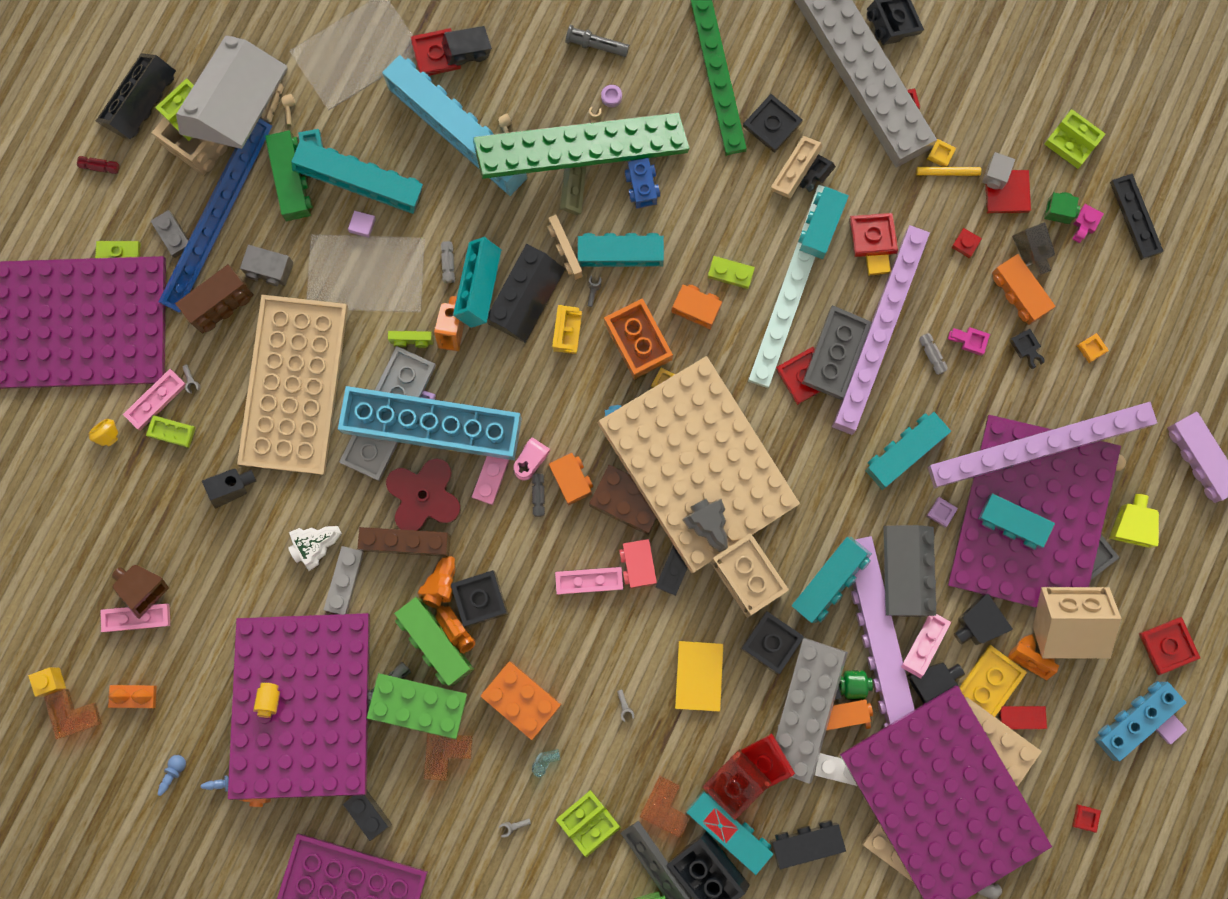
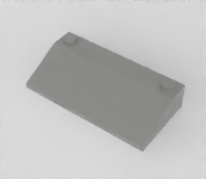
[176,36,288,149]

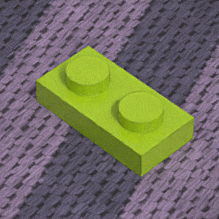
[708,256,755,289]
[388,331,434,348]

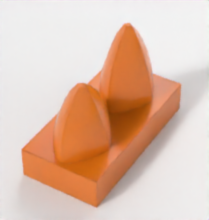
[1008,634,1060,680]
[108,685,157,708]

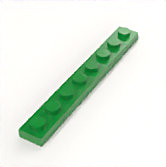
[690,0,747,156]

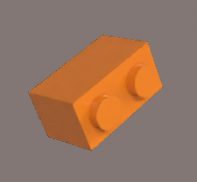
[672,284,722,330]
[549,453,594,506]

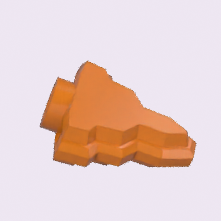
[418,556,455,609]
[435,605,476,653]

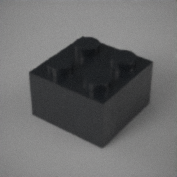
[451,570,509,628]
[740,611,804,675]

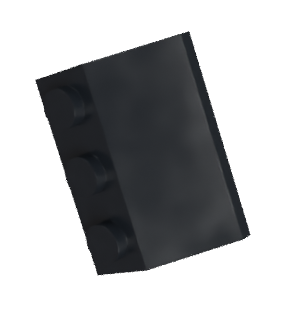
[667,831,750,899]

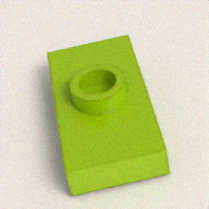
[95,241,141,258]
[146,415,196,448]

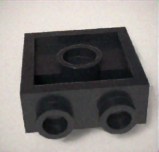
[867,0,924,45]

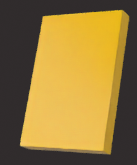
[675,641,723,711]
[959,645,1027,717]

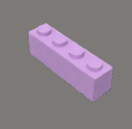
[1167,412,1228,503]

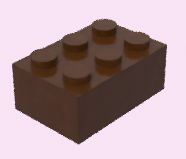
[175,264,254,334]
[589,465,657,535]

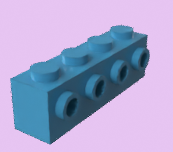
[1094,681,1186,762]

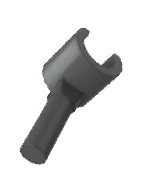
[587,276,601,307]

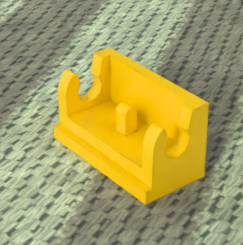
[552,305,582,354]

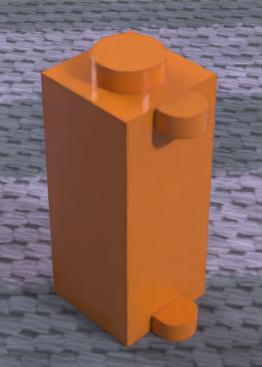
[827,699,873,730]

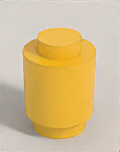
[253,683,280,718]

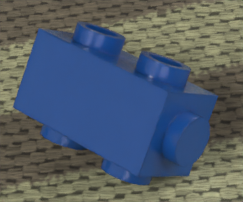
[624,158,660,209]

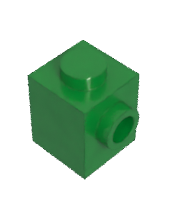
[1044,192,1080,224]

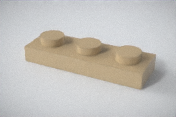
[771,136,823,198]
[547,215,583,280]

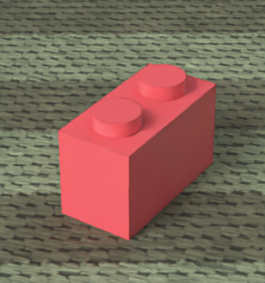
[619,539,657,589]

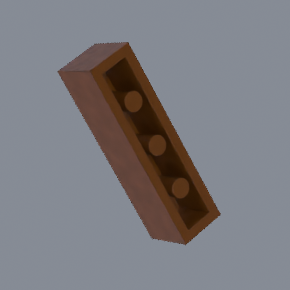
[357,527,451,557]

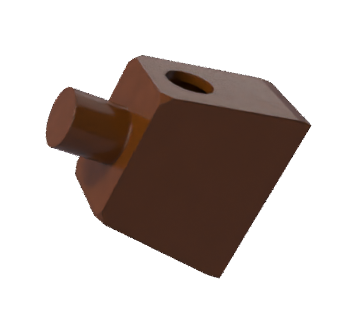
[112,565,169,619]

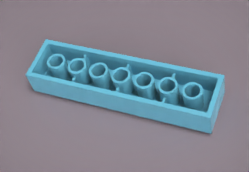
[382,55,527,196]
[338,386,522,460]

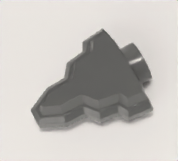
[682,498,728,552]

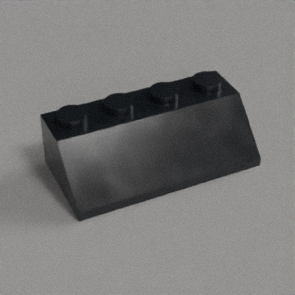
[96,53,176,140]
[487,244,565,343]

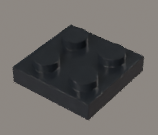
[743,94,803,153]

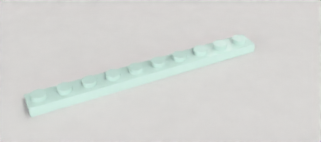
[748,185,824,388]

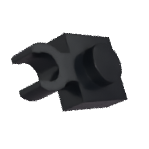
[799,154,836,192]
[1010,329,1045,369]

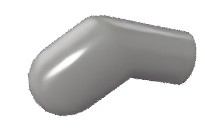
[978,884,1002,899]

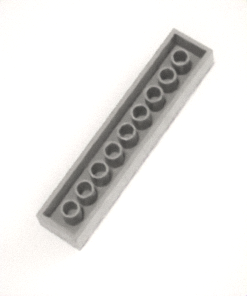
[795,0,937,168]

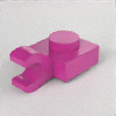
[1072,204,1104,243]
[948,327,990,356]

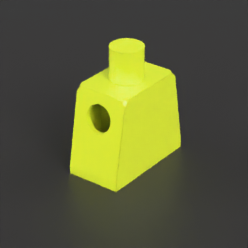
[1109,494,1159,548]

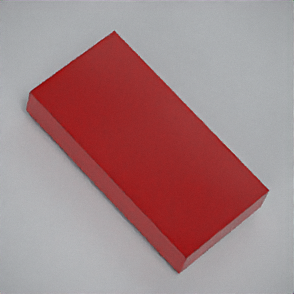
[999,706,1047,729]

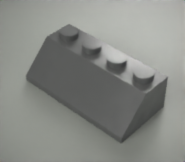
[883,525,937,617]

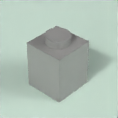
[982,152,1015,189]

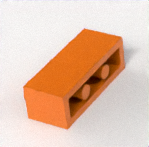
[992,254,1056,325]

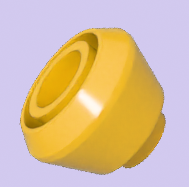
[89,419,118,447]

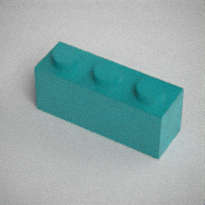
[798,186,849,259]
[978,494,1055,550]

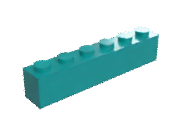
[291,139,423,214]

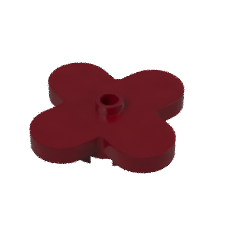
[386,458,461,531]

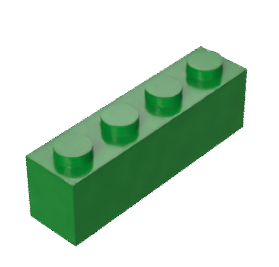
[265,130,313,222]

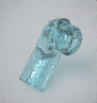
[532,749,561,777]

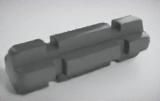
[532,474,545,517]

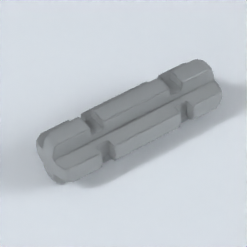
[441,241,455,283]
[919,333,948,374]

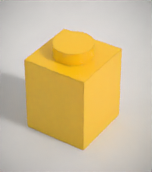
[28,667,66,697]

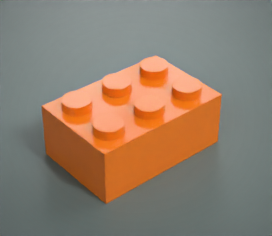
[604,298,673,380]
[480,661,562,740]

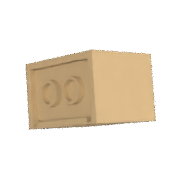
[152,117,228,176]
[710,533,789,618]
[1033,587,1121,659]

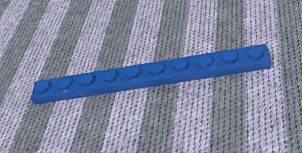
[158,118,272,313]

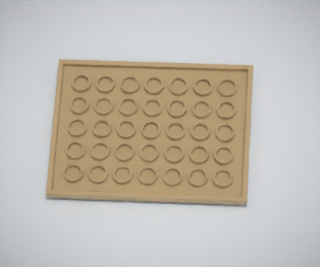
[597,356,800,573]

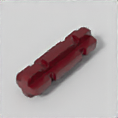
[77,156,120,174]

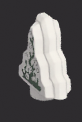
[288,526,342,571]

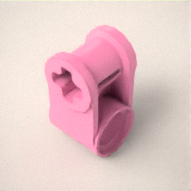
[514,437,551,481]

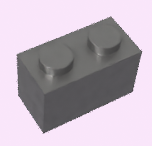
[240,245,293,286]

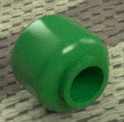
[839,670,873,700]

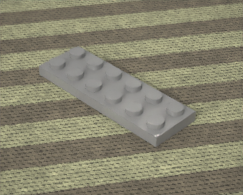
[339,346,436,481]
[776,638,848,784]

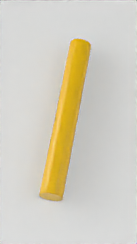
[916,167,981,176]

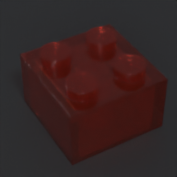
[703,749,772,820]

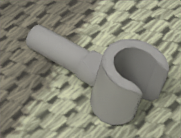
[183,365,201,394]
[617,690,634,722]
[498,819,531,837]

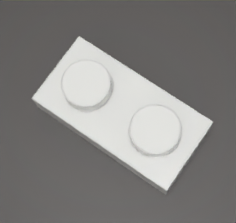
[814,753,857,786]

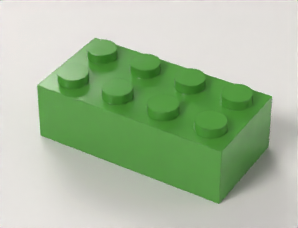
[394,597,475,686]
[367,673,468,740]

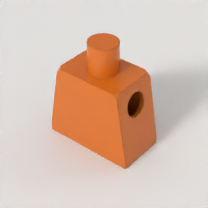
[434,296,464,351]

